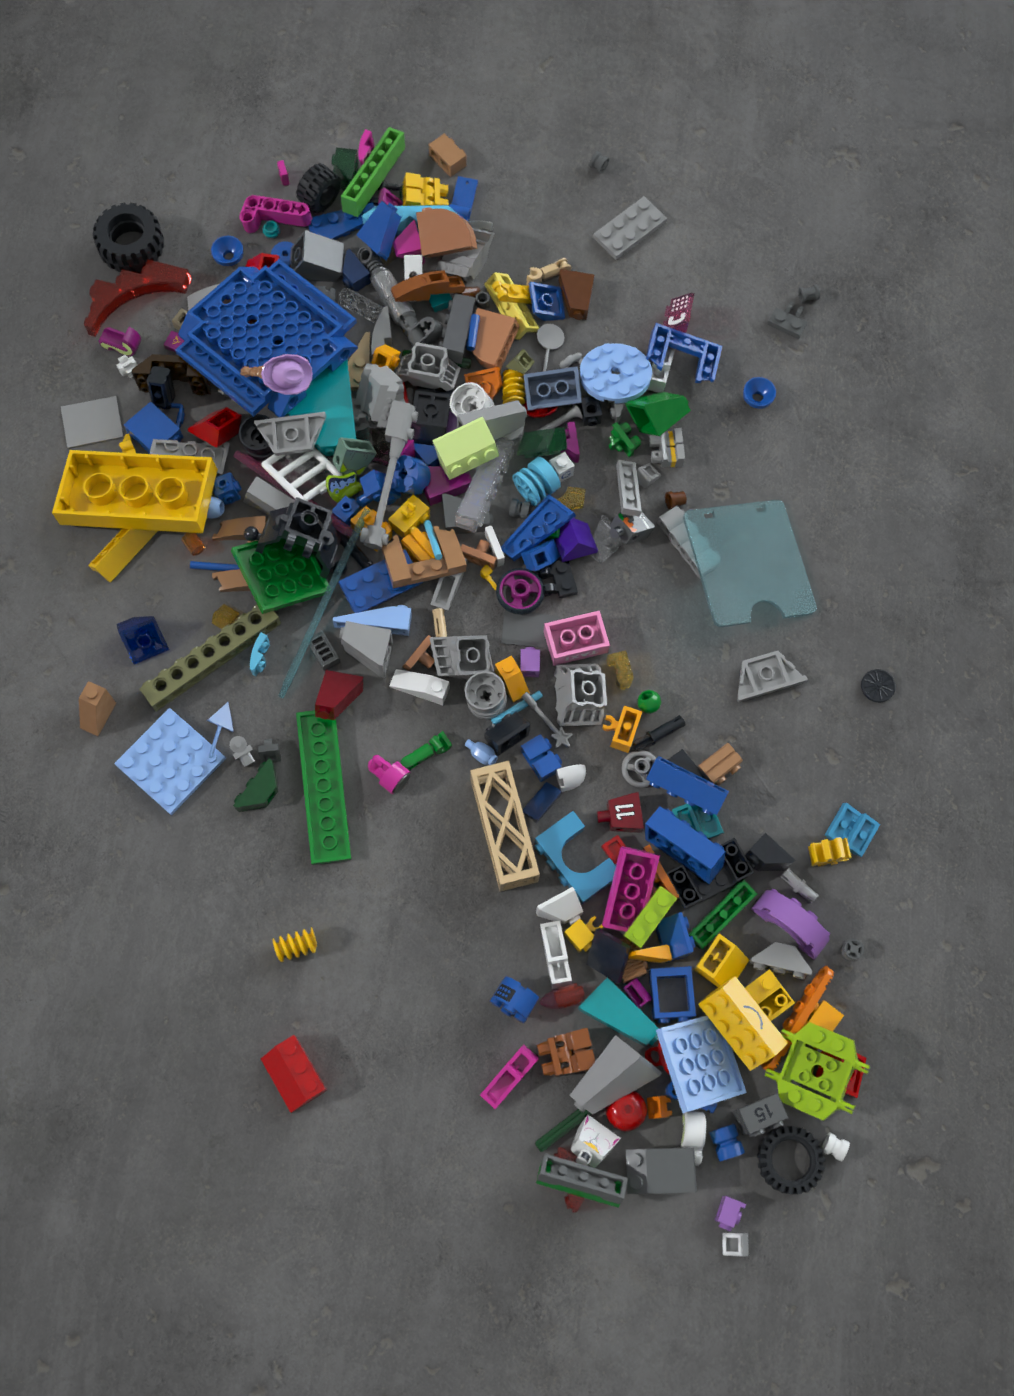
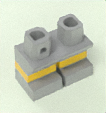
[649,428,685,467]

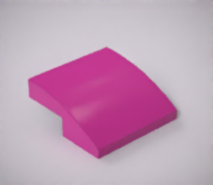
[358,129,375,166]

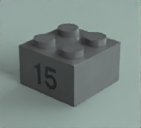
[732,1093,788,1137]

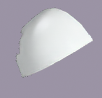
[556,764,586,792]

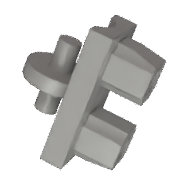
[229,736,255,767]

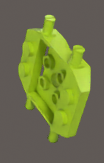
[765,1022,870,1121]

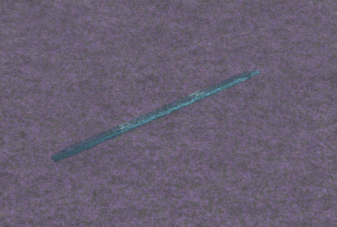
[278,508,370,698]

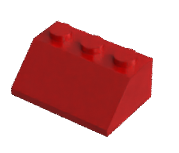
[260,1035,327,1113]

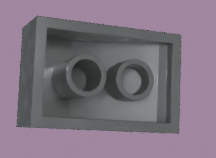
[626,1148,697,1194]

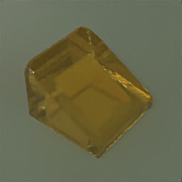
[212,604,239,629]

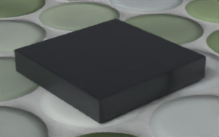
[586,928,631,984]

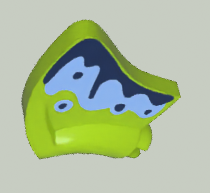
[326,471,362,503]

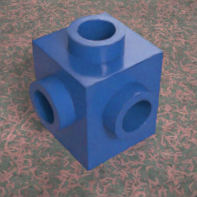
[213,472,242,505]

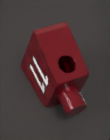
[597,792,644,833]

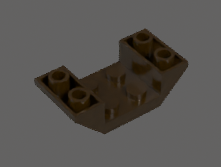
[132,354,211,396]

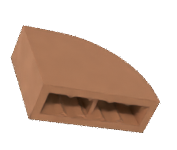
[416,207,477,258]
[468,308,519,370]

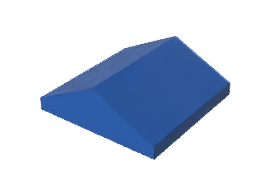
[529,281,565,321]

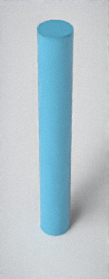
[424,520,442,560]
[491,691,543,725]

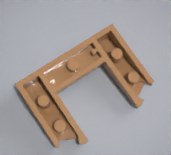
[212,516,267,592]
[382,526,467,588]

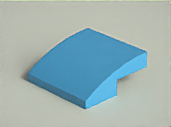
[825,803,880,857]

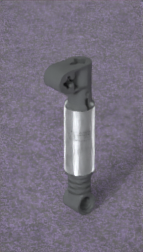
[357,246,443,347]

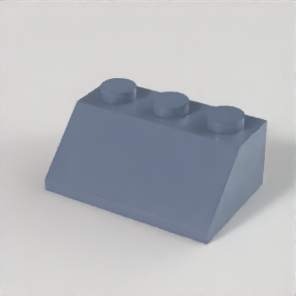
[524,367,582,411]

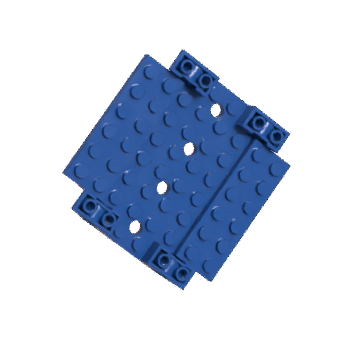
[175,259,358,418]

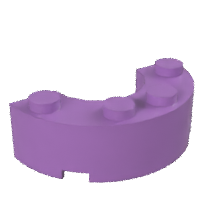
[751,889,830,960]

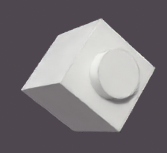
[549,452,574,482]

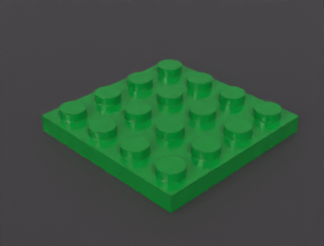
[231,538,331,614]

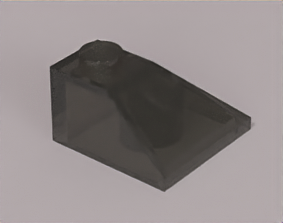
[356,427,391,467]

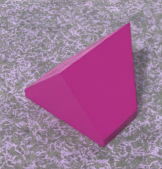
[393,219,425,264]

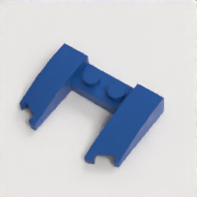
[646,323,722,383]

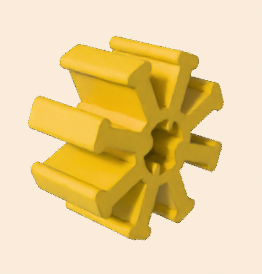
[808,837,852,867]

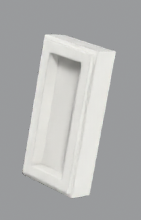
[485,526,505,567]

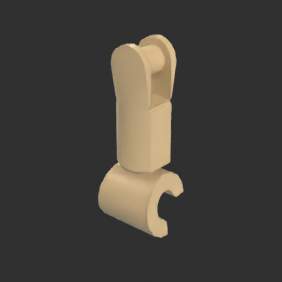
[526,258,572,286]

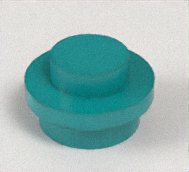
[262,221,280,238]

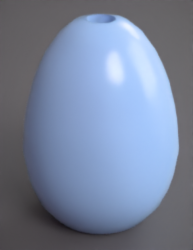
[207,496,225,519]

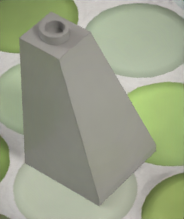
[569,1035,662,1114]

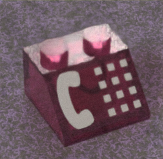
[663,293,695,333]

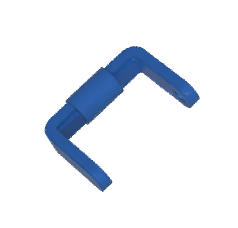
[170,403,185,428]

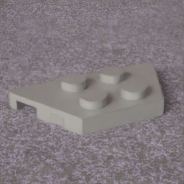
[254,412,326,456]
[737,651,808,702]

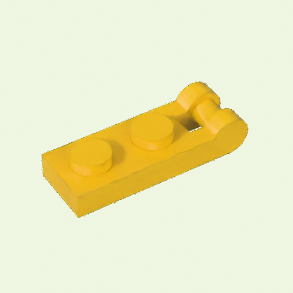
[492,281,532,304]

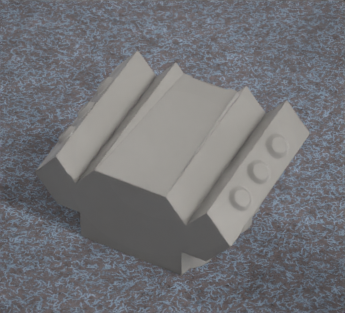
[436,228,495,283]
[396,342,460,391]
[355,363,405,427]
[429,635,495,676]
[554,664,607,726]

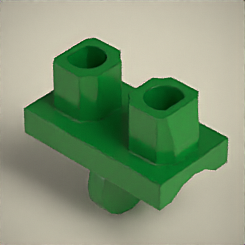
[609,422,641,457]

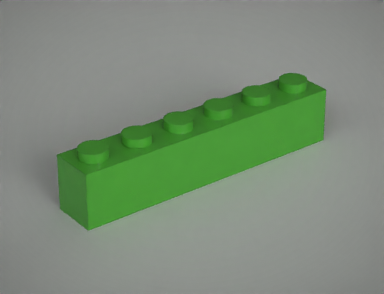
[341,127,405,217]

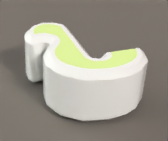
[680,1111,706,1166]

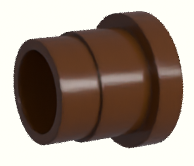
[665,491,687,510]

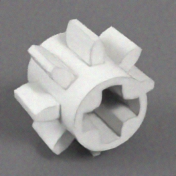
[116,355,137,378]

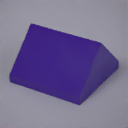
[554,518,598,562]

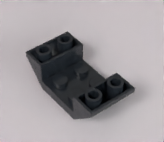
[411,386,454,446]
[666,838,755,909]

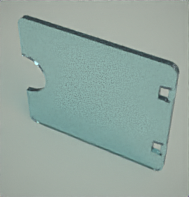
[683,500,817,627]

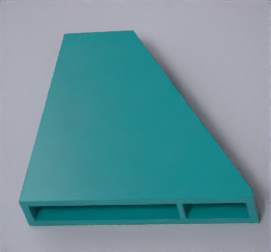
[284,359,356,456]

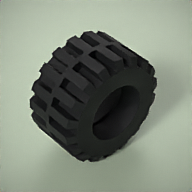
[296,163,341,213]

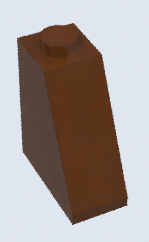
[559,269,595,320]

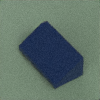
[522,782,562,824]

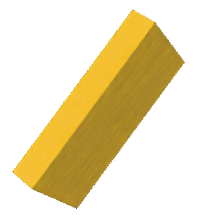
[52,450,218,533]

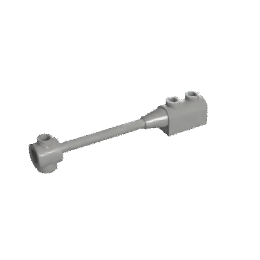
[360,400,418,549]

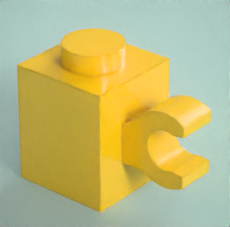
[564,916,603,953]

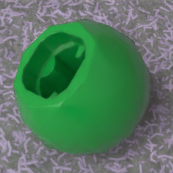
[637,690,661,714]

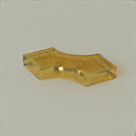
[556,486,586,510]

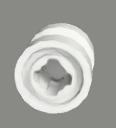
[822,1133,850,1161]

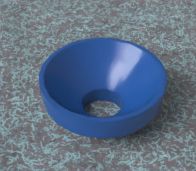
[211,236,243,266]
[743,377,776,409]

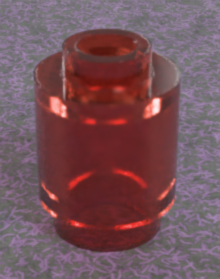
[554,983,585,1008]

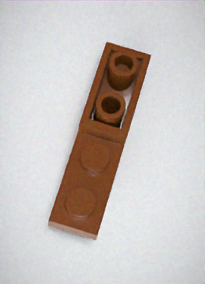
[391,270,465,302]

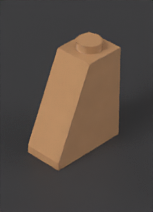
[79,681,116,736]

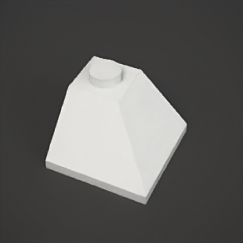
[536,887,583,924]

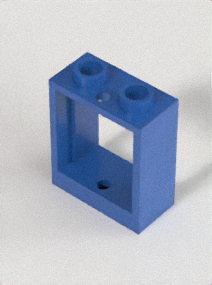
[649,966,696,1024]

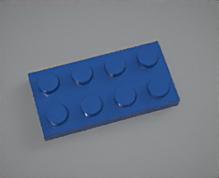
[338,549,423,613]

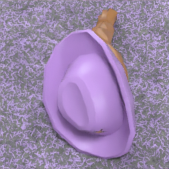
[240,354,312,395]

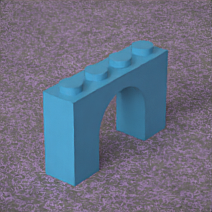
[534,811,616,905]

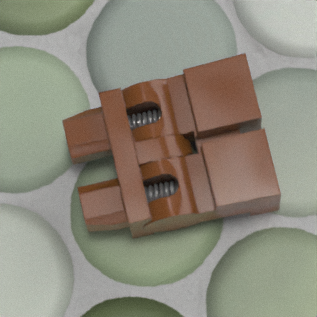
[537,1028,595,1077]

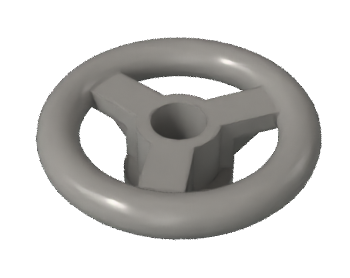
[622,750,656,788]

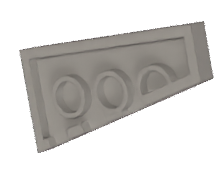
[149,439,230,477]

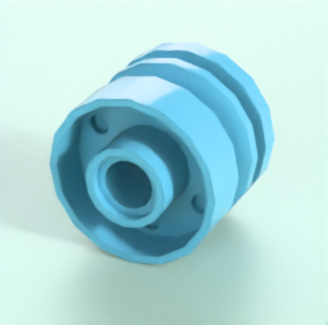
[513,456,561,506]

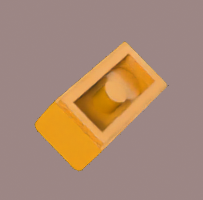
[628,945,672,963]

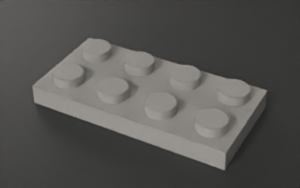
[593,196,667,260]

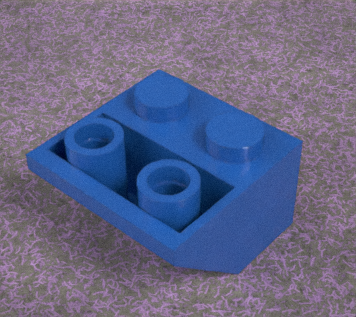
[655,912,695,963]

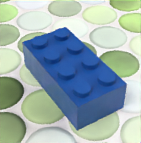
[645,806,725,884]

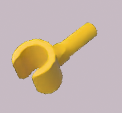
[480,565,497,591]

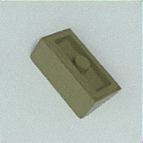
[506,349,534,374]

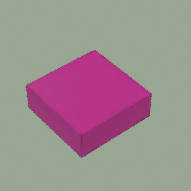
[277,160,290,186]

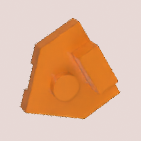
[464,367,502,400]

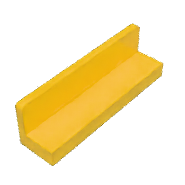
[88,529,158,582]

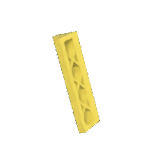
[484,272,539,340]

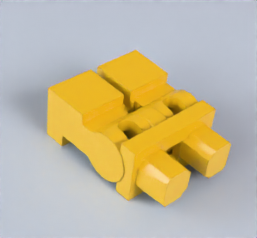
[402,172,449,206]

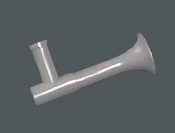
[534,404,583,449]

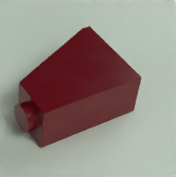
[315,670,364,720]

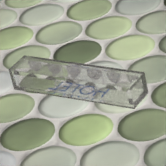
[455,437,515,533]

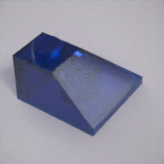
[116,616,170,664]

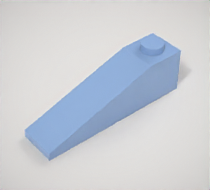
[333,605,412,636]

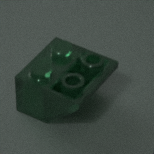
[517,427,567,458]

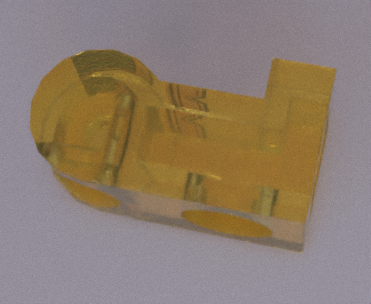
[606,650,634,690]

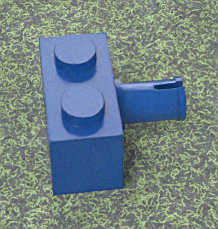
[356,470,402,507]

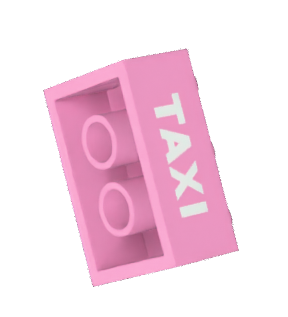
[544,611,610,666]

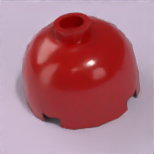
[605,1091,647,1131]

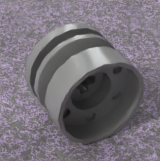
[464,671,507,720]

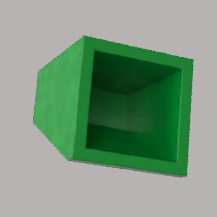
[625,392,691,436]

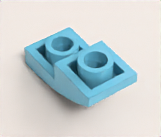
[250,632,270,676]

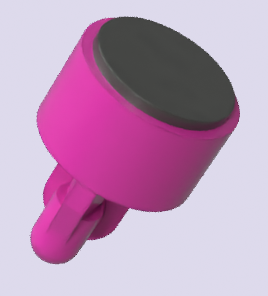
[368,755,411,795]

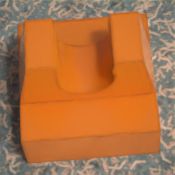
[647,1096,672,1119]

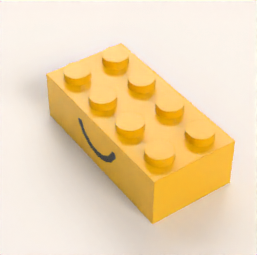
[698,976,788,1071]

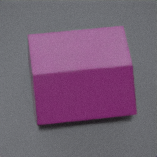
[623,978,652,1008]

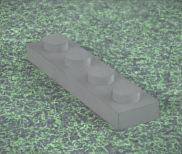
[616,460,641,517]

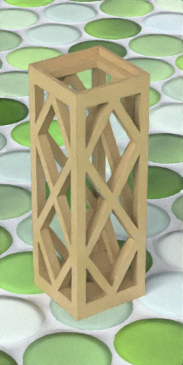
[470,761,540,892]

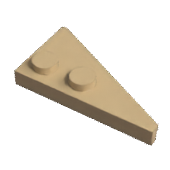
[348,332,371,391]

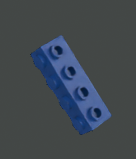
[646,756,729,816]

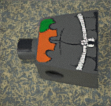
[610,511,655,544]

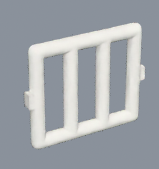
[262,447,343,501]

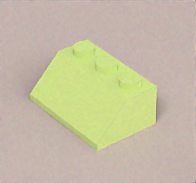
[432,417,499,480]

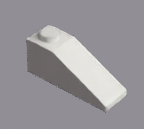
[389,669,450,705]

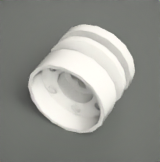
[450,382,495,417]

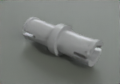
[780,868,819,904]

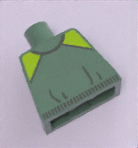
[333,437,377,475]

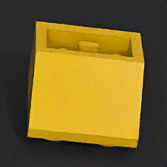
[693,934,749,987]
[745,969,795,1021]

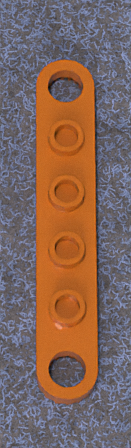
[761,966,834,1073]

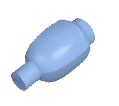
[465,739,498,765]

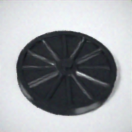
[861,669,896,703]

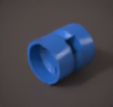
[709,1124,745,1161]

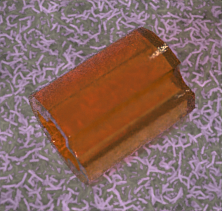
[181,532,205,556]

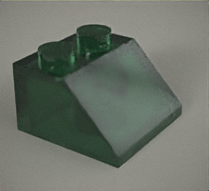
[332,147,359,191]

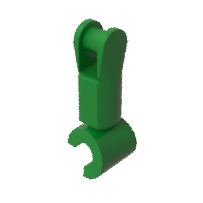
[401,731,452,770]

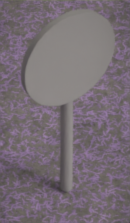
[537,324,564,372]

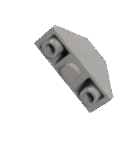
[748,942,812,979]

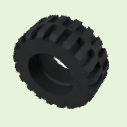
[92,203,164,273]

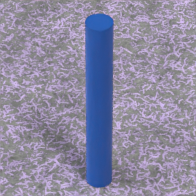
[190,561,239,571]

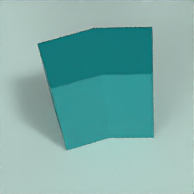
[429,293,452,313]

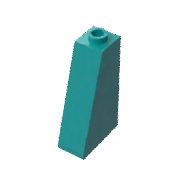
[578,977,659,1047]

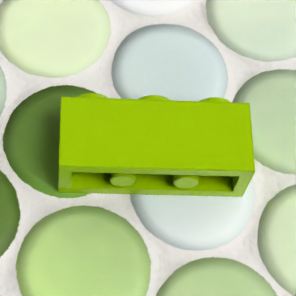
[623,886,677,948]

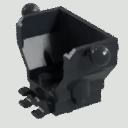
[244,497,347,579]

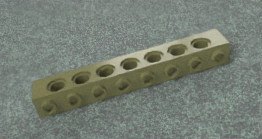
[139,604,281,712]

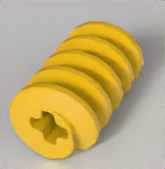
[503,369,525,405]
[273,927,317,962]

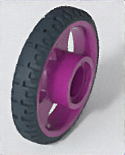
[496,568,545,615]

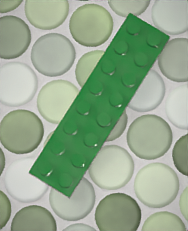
[296,710,352,865]

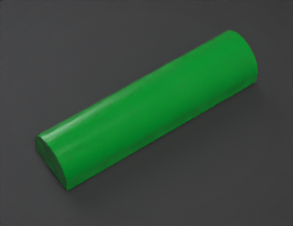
[688,879,757,949]

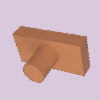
[461,540,497,571]
[402,635,435,671]

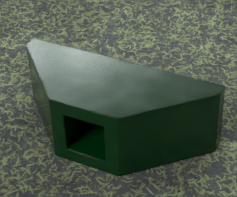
[233,759,278,812]

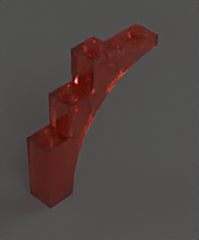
[84,260,191,337]

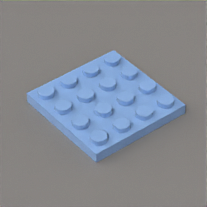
[114,708,226,816]
[656,1016,747,1113]

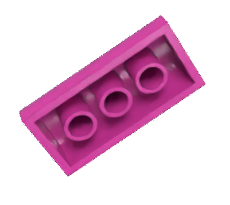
[602,846,660,932]

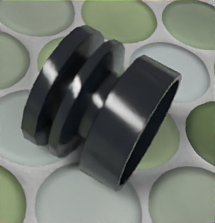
[239,414,274,462]

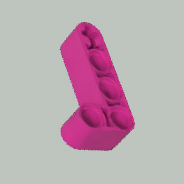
[240,195,313,233]

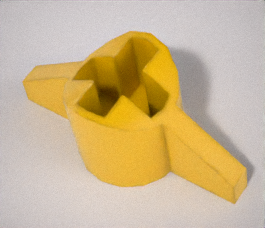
[119,433,136,453]

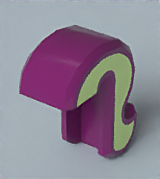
[98,327,141,356]

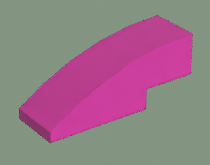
[480,1045,539,1109]

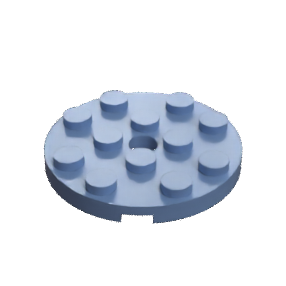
[580,343,652,403]

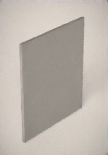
[61,396,124,448]

